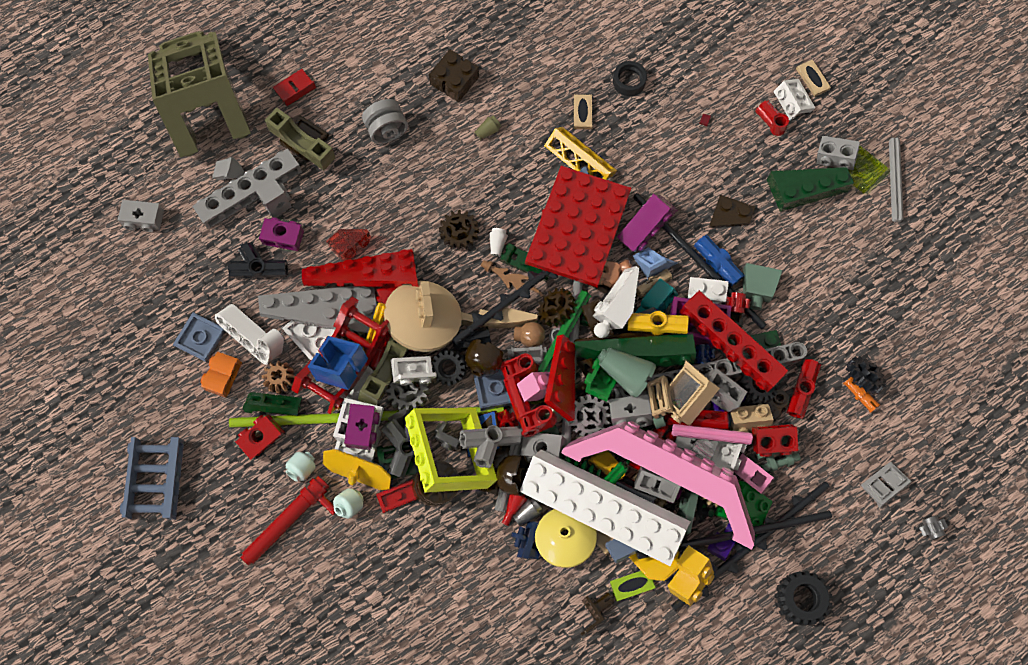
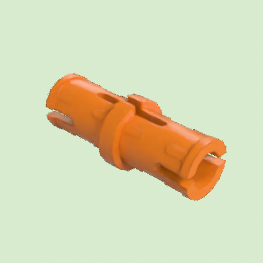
[843,377,880,413]

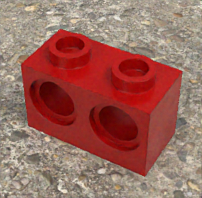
[752,424,798,457]

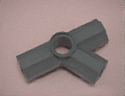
[381,418,425,479]

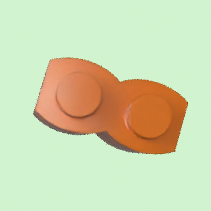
[201,352,242,398]

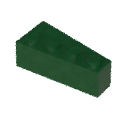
[767,167,854,212]

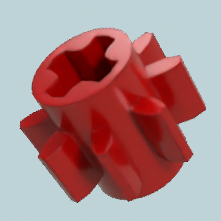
[726,292,750,313]
[497,409,518,428]

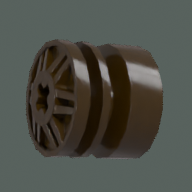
[412,460,459,507]

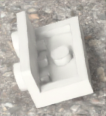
[391,356,437,386]
[712,441,747,471]

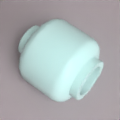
[285,452,316,482]
[333,488,363,519]

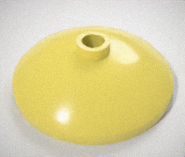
[535,509,597,568]

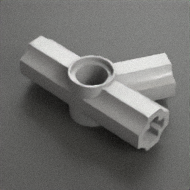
[459,425,522,468]

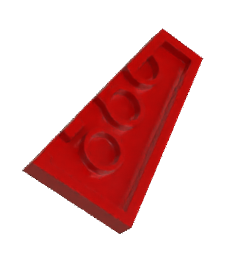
[544,334,575,422]

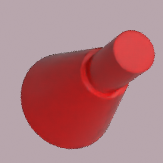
[501,494,528,526]

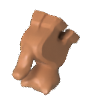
[599,260,633,288]

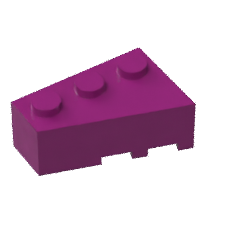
[617,194,678,252]

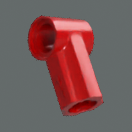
[755,100,789,136]

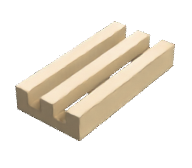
[647,375,673,419]

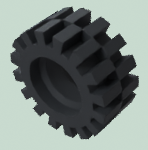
[431,349,468,386]
[739,367,779,405]

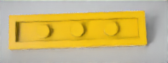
[544,127,617,180]

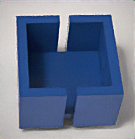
[307,336,368,390]

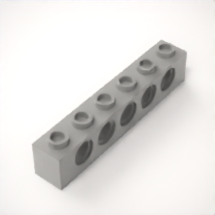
[192,148,302,229]

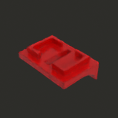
[273,69,316,106]

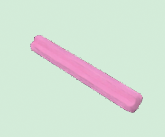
[672,424,753,445]

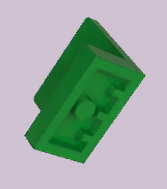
[714,481,772,536]

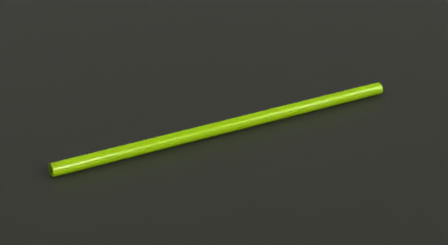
[229,407,504,428]

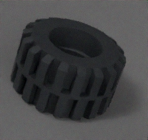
[774,571,833,626]

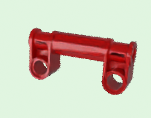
[500,353,557,438]

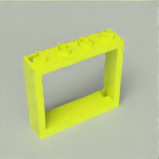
[405,408,497,493]

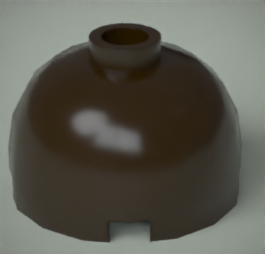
[465,340,505,377]
[495,455,529,496]

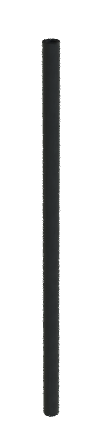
[633,193,767,330]
[636,510,832,560]

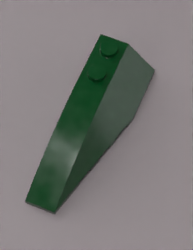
[575,334,696,367]

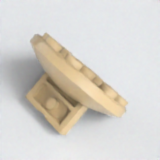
[384,281,462,352]

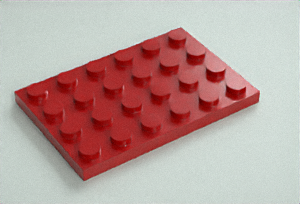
[525,166,631,287]

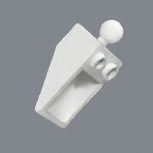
[593,266,639,338]

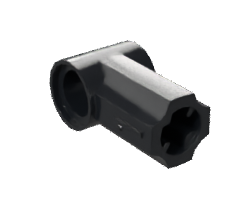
[453,326,491,352]

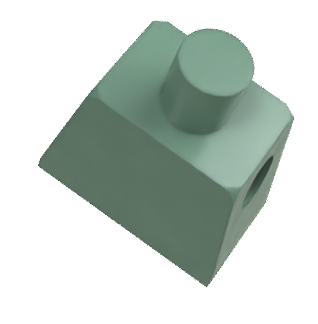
[742,263,782,310]

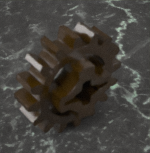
[439,210,479,250]
[536,287,577,327]

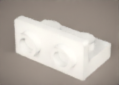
[774,79,815,120]
[688,277,728,305]

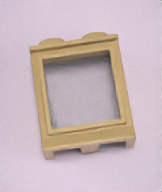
[656,361,720,426]

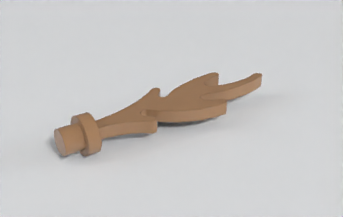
[481,260,543,297]

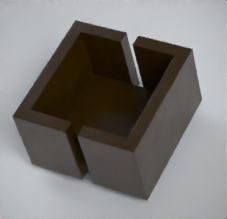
[429,49,479,103]

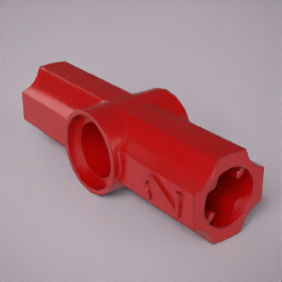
[786,359,821,419]

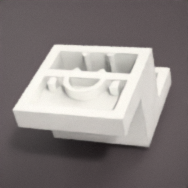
[333,398,384,463]

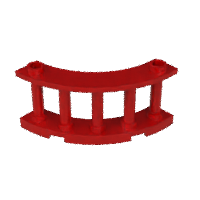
[291,296,389,415]

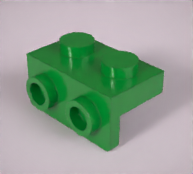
[584,358,617,402]

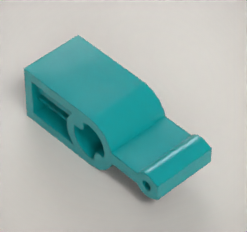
[635,278,678,313]

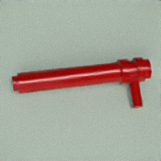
[240,476,335,565]

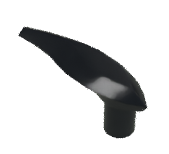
[697,495,714,520]

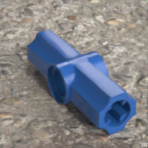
[694,235,745,287]

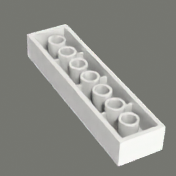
[519,450,691,566]

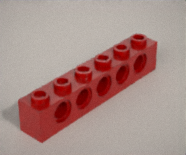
[680,290,788,392]

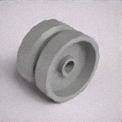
[362,99,408,144]

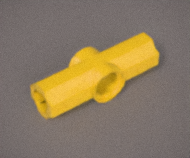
[628,311,688,335]

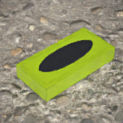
[610,571,655,602]

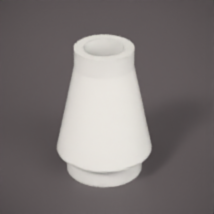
[489,228,508,256]

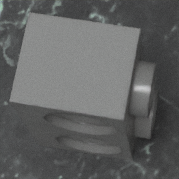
[816,136,860,170]
[635,466,681,503]

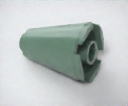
[598,347,656,397]

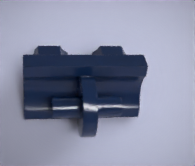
[510,521,540,559]

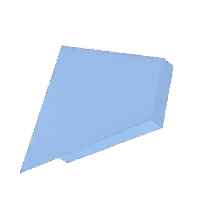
[633,247,678,280]

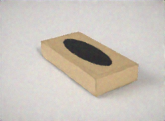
[796,59,831,97]
[574,95,592,129]

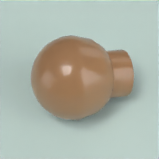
[514,322,545,347]

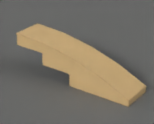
[461,308,538,329]

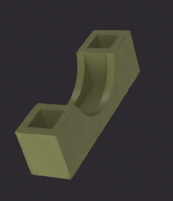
[265,107,336,171]
[358,337,410,406]

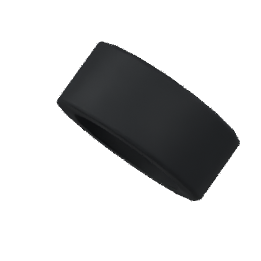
[613,61,647,96]

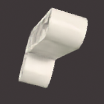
[215,304,284,365]

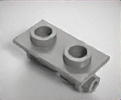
[507,345,547,365]

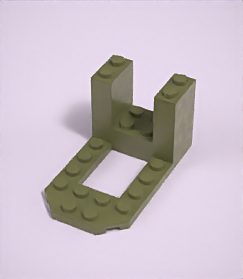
[148,31,251,158]

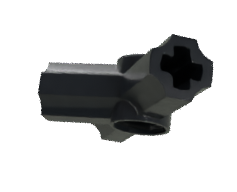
[228,242,288,280]

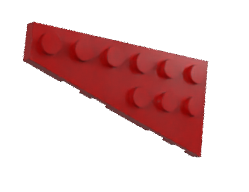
[302,249,419,287]

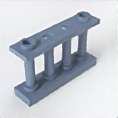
[120,437,184,520]

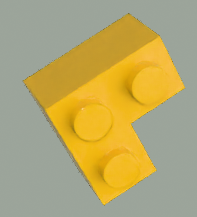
[668,545,714,606]

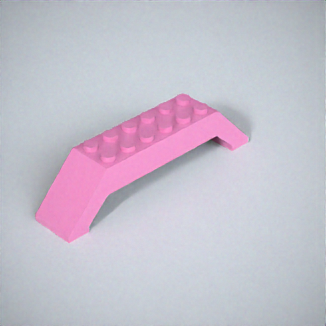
[561,421,755,549]

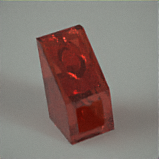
[326,229,371,261]

